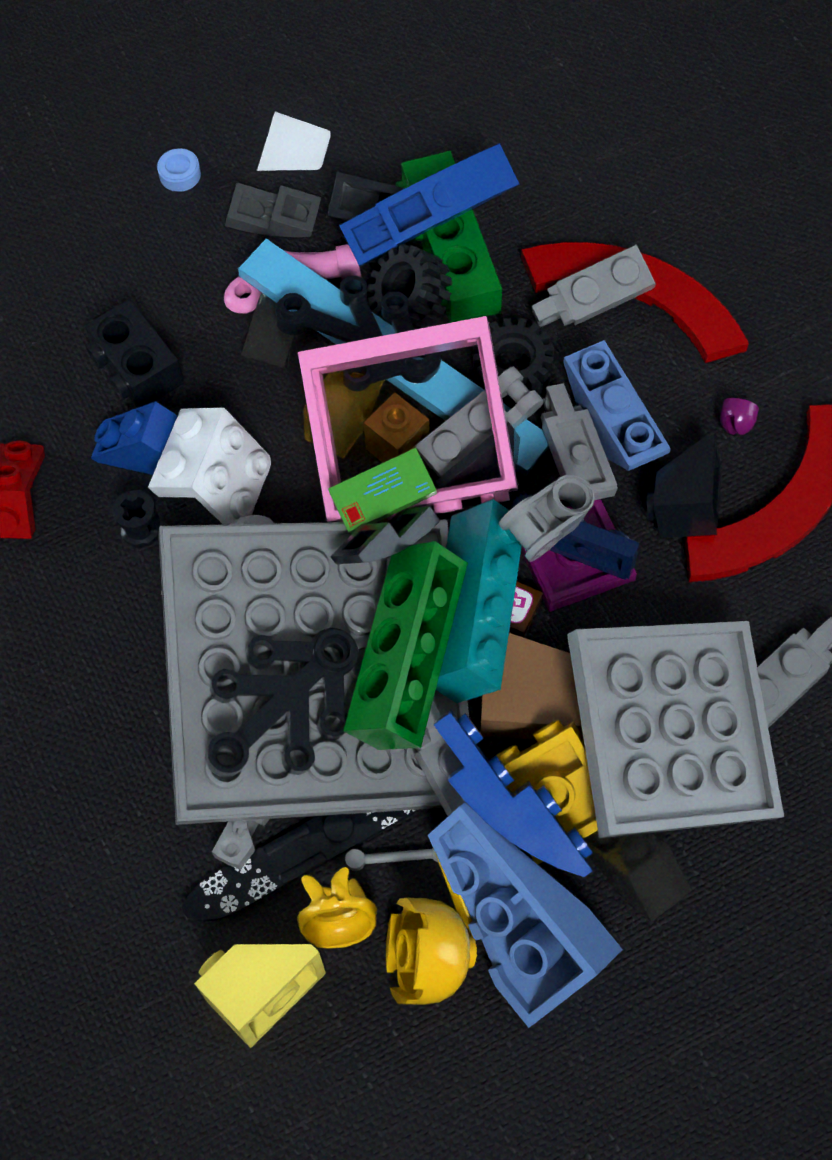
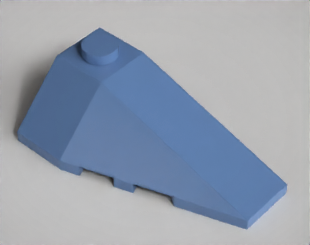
[428,803,623,1028]

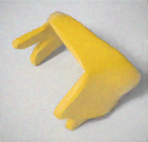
[297,867,377,948]

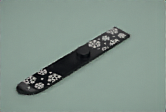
[182,809,421,922]

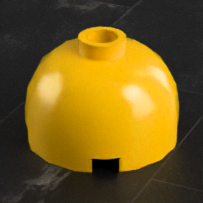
[386,898,477,1004]

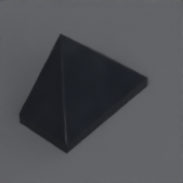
[435,422,520,502]

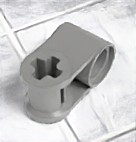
[498,474,595,562]

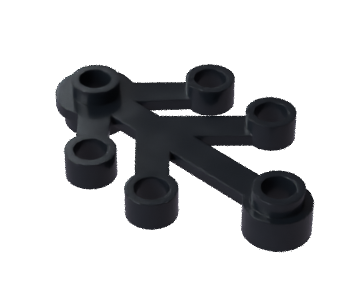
[275,276,441,391]
[205,628,358,777]

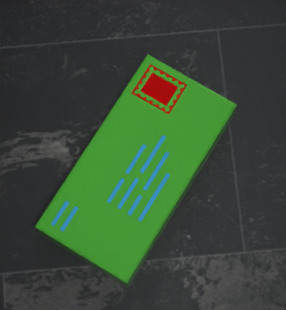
[328,448,437,535]

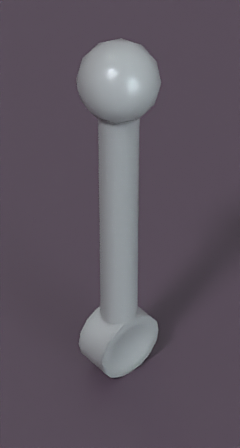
[345,848,438,871]

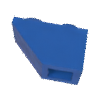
[91,401,178,475]

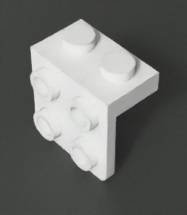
[148,408,271,525]

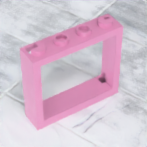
[298,316,518,522]

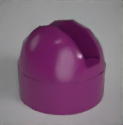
[720,398,759,435]

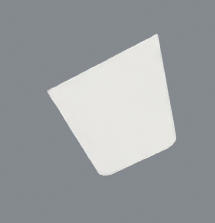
[257,112,331,171]

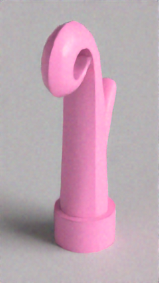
[224,244,361,314]

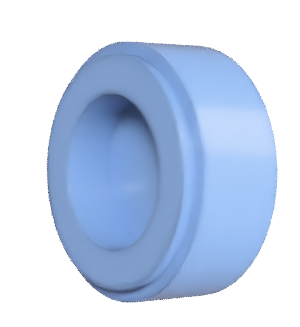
[157,148,201,192]

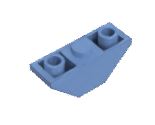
[563,340,671,471]

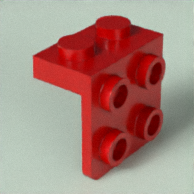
[0,441,45,539]

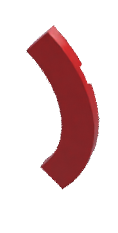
[521,242,749,363]
[684,405,832,582]

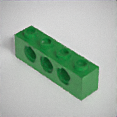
[396,151,502,323]
[343,541,468,750]

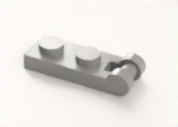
[415,366,544,478]

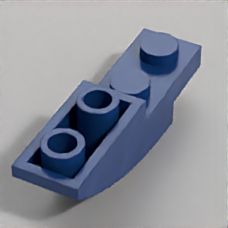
[339,143,520,266]
[434,710,593,877]

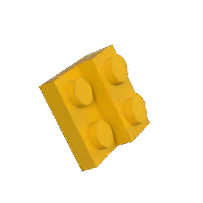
[491,719,598,865]

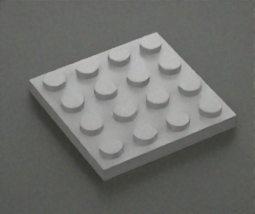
[567,621,784,838]

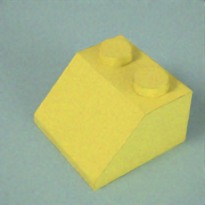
[194,944,326,1048]

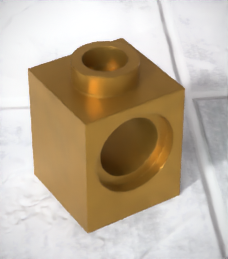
[364,393,430,463]

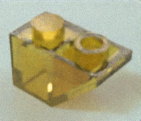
[304,370,384,458]

